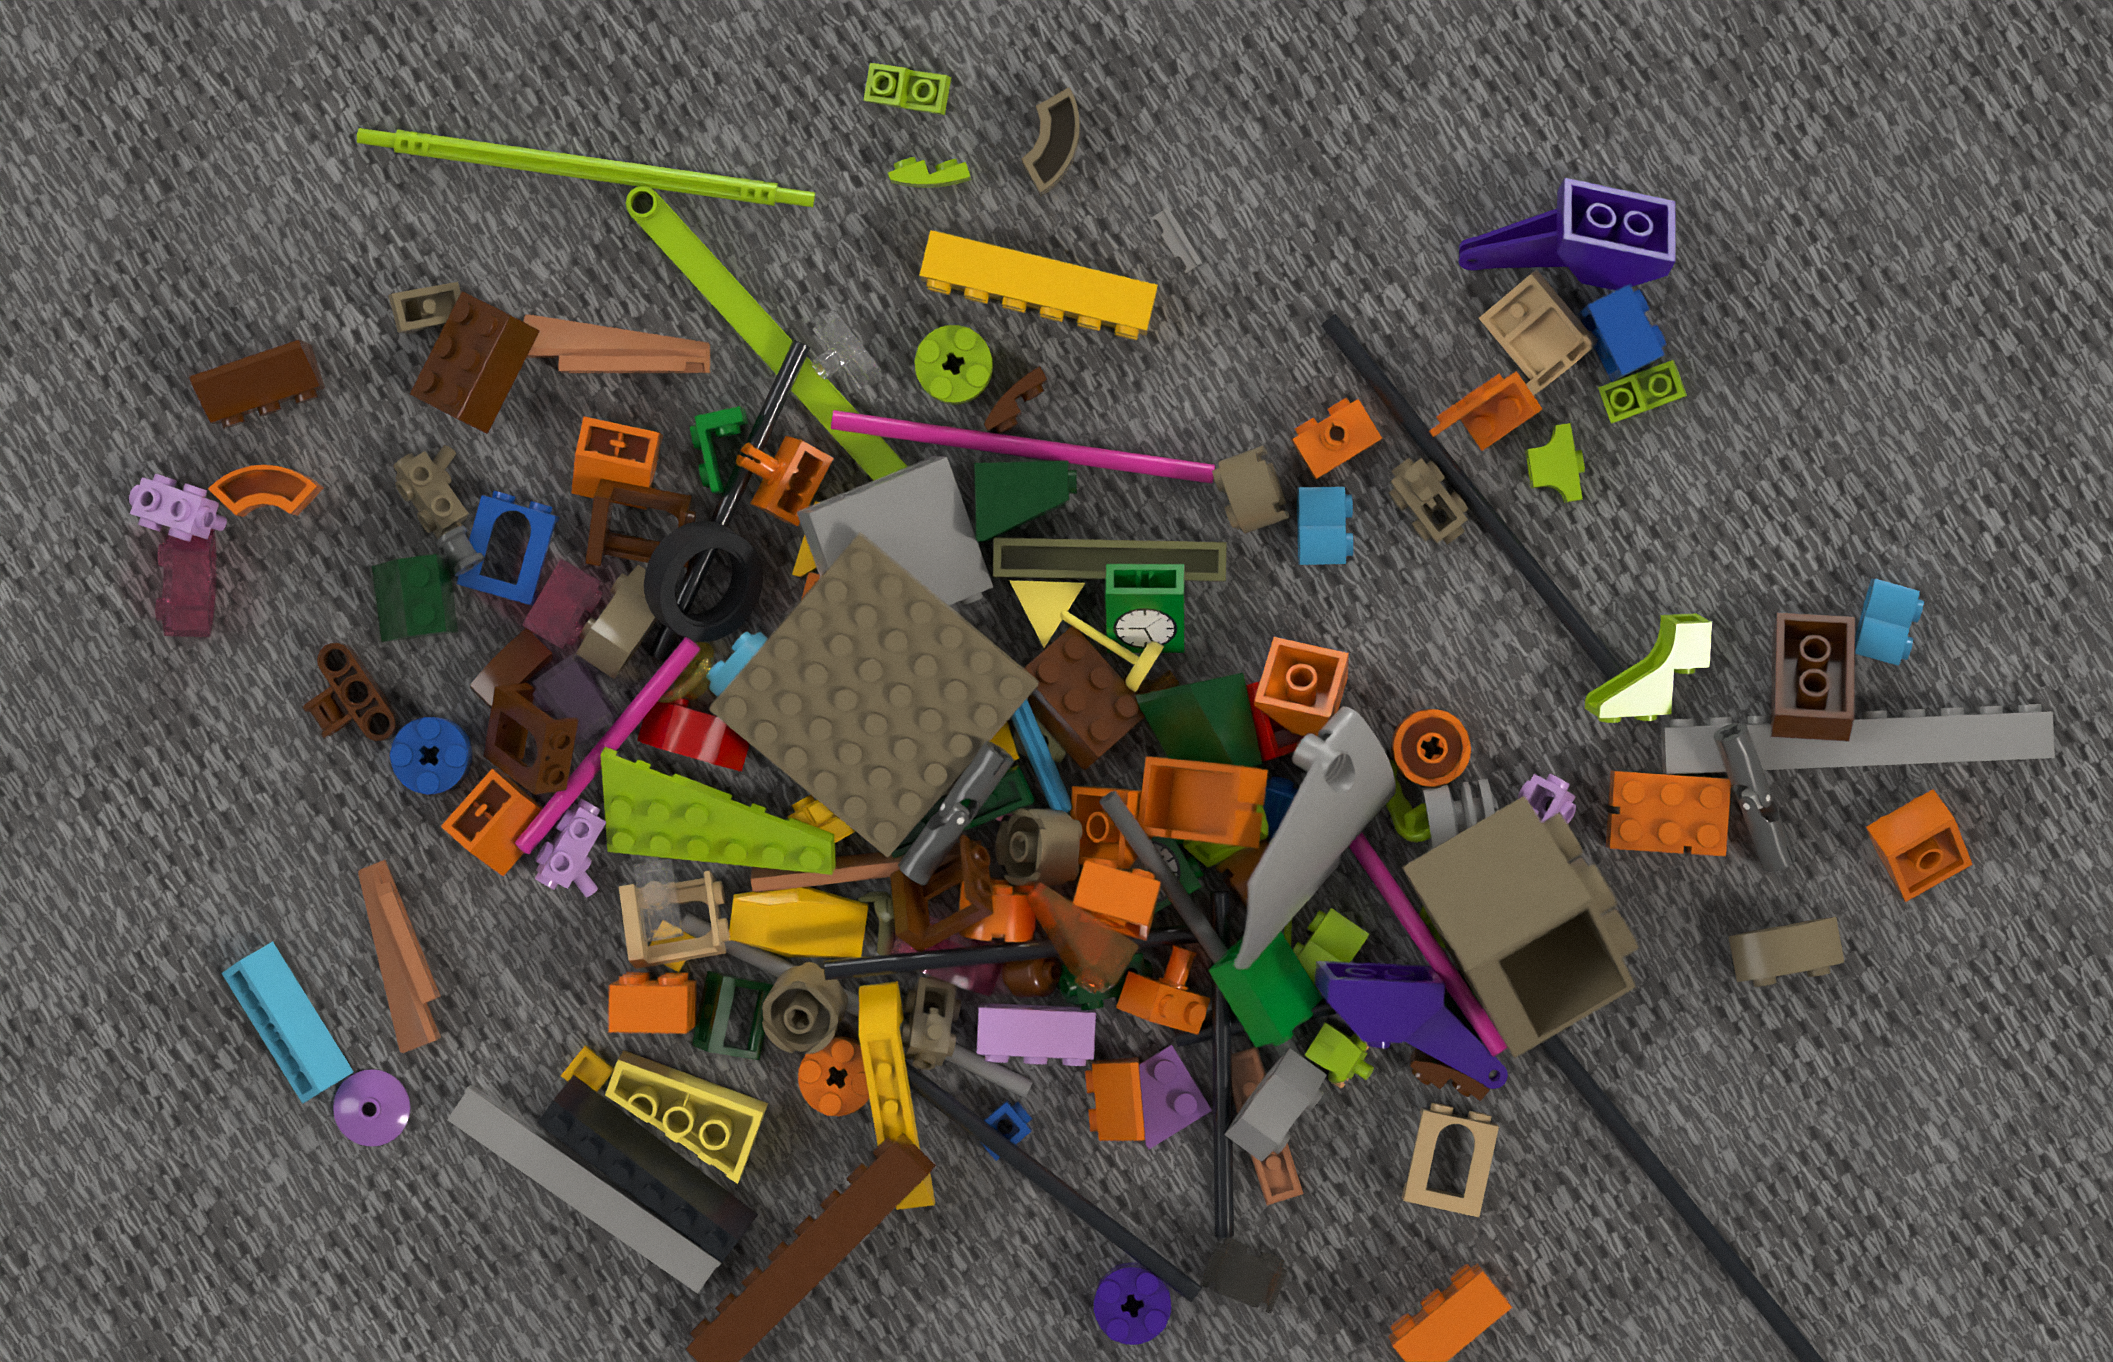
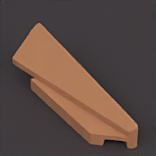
[523,314,710,373]
[358,860,441,1053]

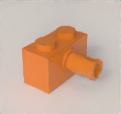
[1291,397,1382,480]
[736,436,834,526]
[1116,945,1211,1035]

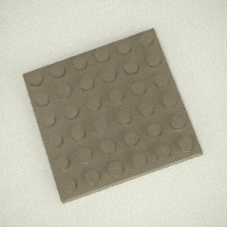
[709,532,1039,858]

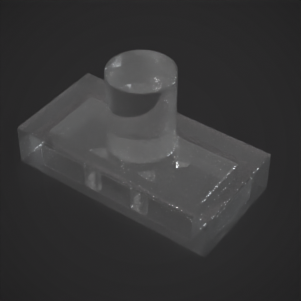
[812,310,881,390]
[633,858,684,942]

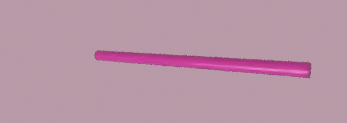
[831,410,1215,484]

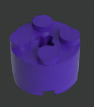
[1094,1262,1171,1345]

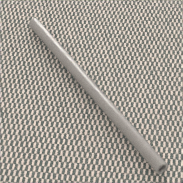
[680,913,1033,1098]

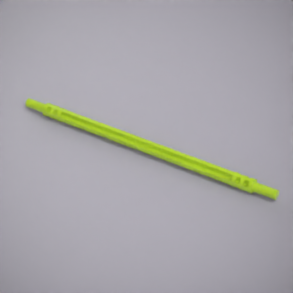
[357,128,816,208]

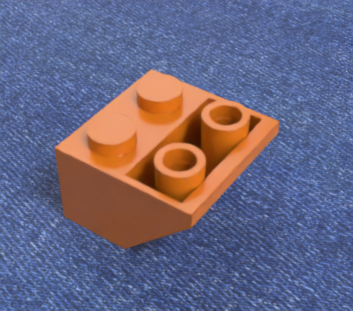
[571,416,663,510]
[441,768,543,876]

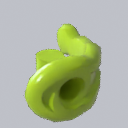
[1386,760,1431,843]

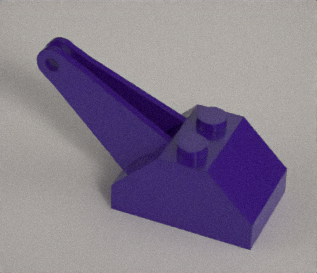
[1458,178,1676,291]
[1314,961,1508,1089]

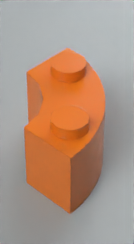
[208,465,324,517]

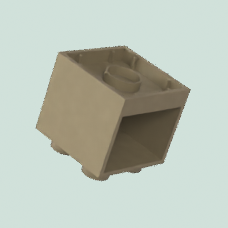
[1402,796,1639,1058]

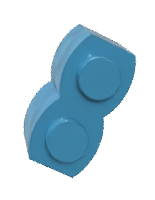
[1297,487,1353,565]
[1855,578,1924,666]

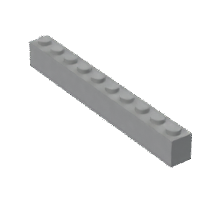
[1661,704,2055,774]

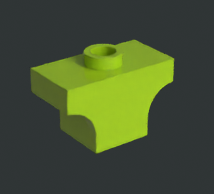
[1525,423,1585,503]

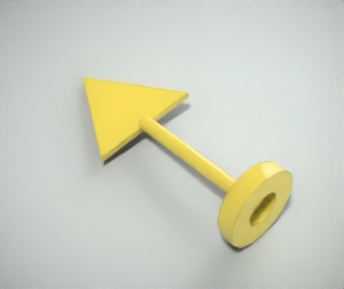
[1009,580,1164,692]

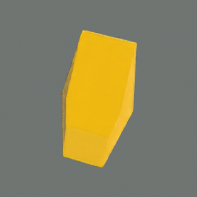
[729,887,868,958]

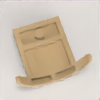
[1479,269,1598,396]

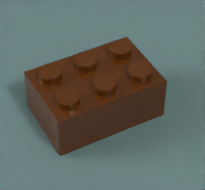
[410,291,540,434]
[1771,613,1855,741]
[1024,626,1145,771]

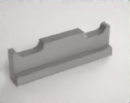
[1152,207,1202,273]

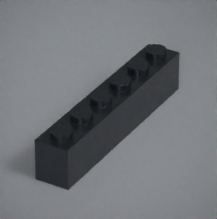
[537,1075,758,1262]

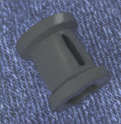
[435,525,485,576]

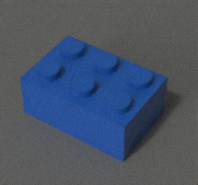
[1577,284,1666,382]

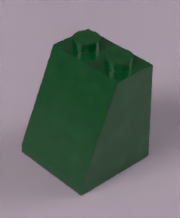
[975,461,1077,543]
[372,554,458,642]
[1136,673,1263,767]

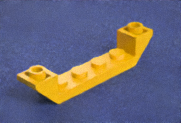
[859,981,935,1210]

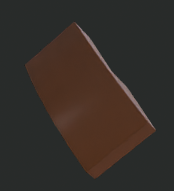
[984,366,1048,434]
[470,628,553,708]
[1410,1049,1490,1101]

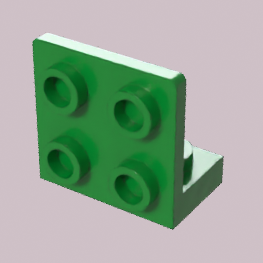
[690,406,749,494]

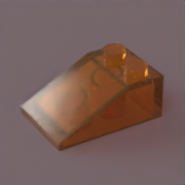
[1026,883,1139,994]

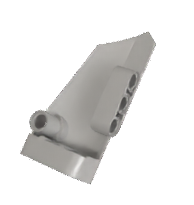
[1234,707,1396,969]

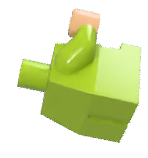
[1305,1023,1374,1088]

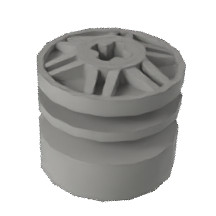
[1421,779,1499,851]

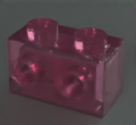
[521,559,603,650]

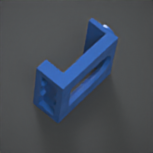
[457,490,560,606]

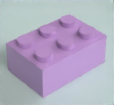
[977,1003,1096,1066]

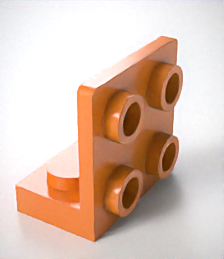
[1429,371,1543,451]

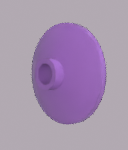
[333,1069,410,1146]

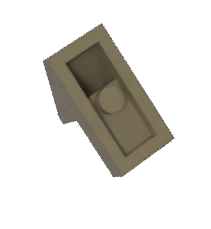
[388,282,461,334]

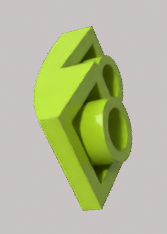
[863,63,951,115]
[888,157,972,188]
[1598,360,1687,424]

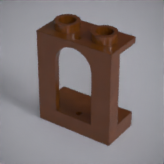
[585,479,696,568]
[483,682,578,794]
[890,835,994,952]

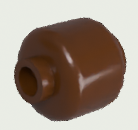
[1002,957,1062,998]

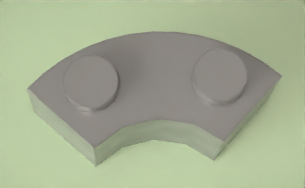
[1225,1048,1327,1162]

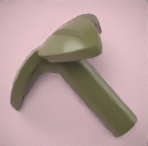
[856,891,895,955]

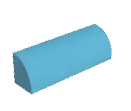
[221,942,354,1104]

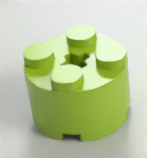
[915,325,993,405]

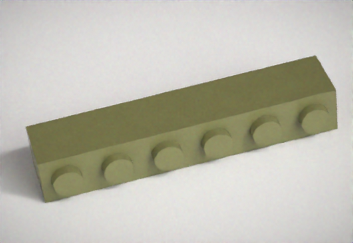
[993,538,1227,582]

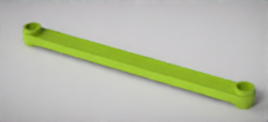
[625,186,908,481]

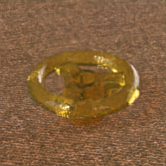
[658,642,715,703]

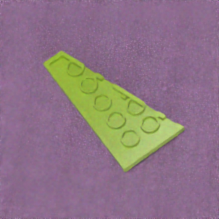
[601,747,836,875]

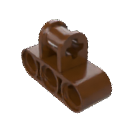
[302,643,400,741]

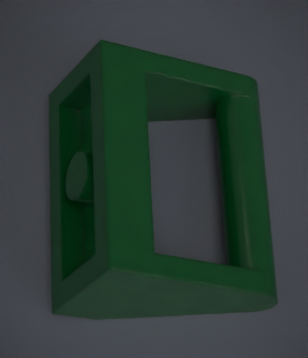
[692,971,774,1060]

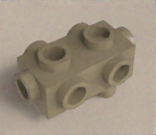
[393,445,469,539]
[1388,457,1468,545]
[900,976,961,1070]

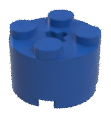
[389,717,473,795]

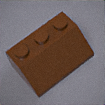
[189,340,325,429]

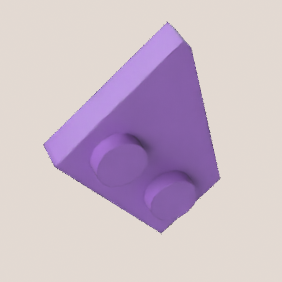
[1139,1044,1212,1149]

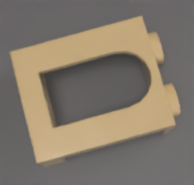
[619,871,730,969]
[1402,1103,1499,1217]

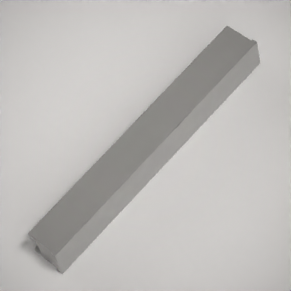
[447,1084,722,1294]

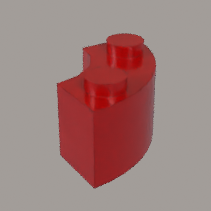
[637,694,750,772]

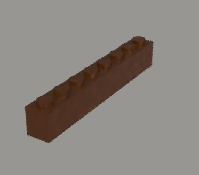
[686,1133,936,1362]

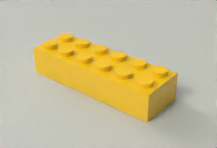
[919,230,1158,340]

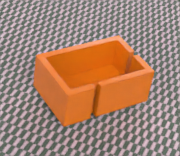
[1138,756,1268,848]
[1606,771,1731,857]
[608,971,697,1034]
[1388,1263,1512,1362]

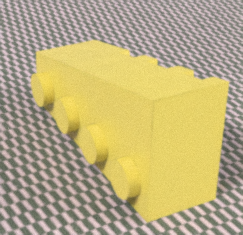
[605,1051,768,1184]

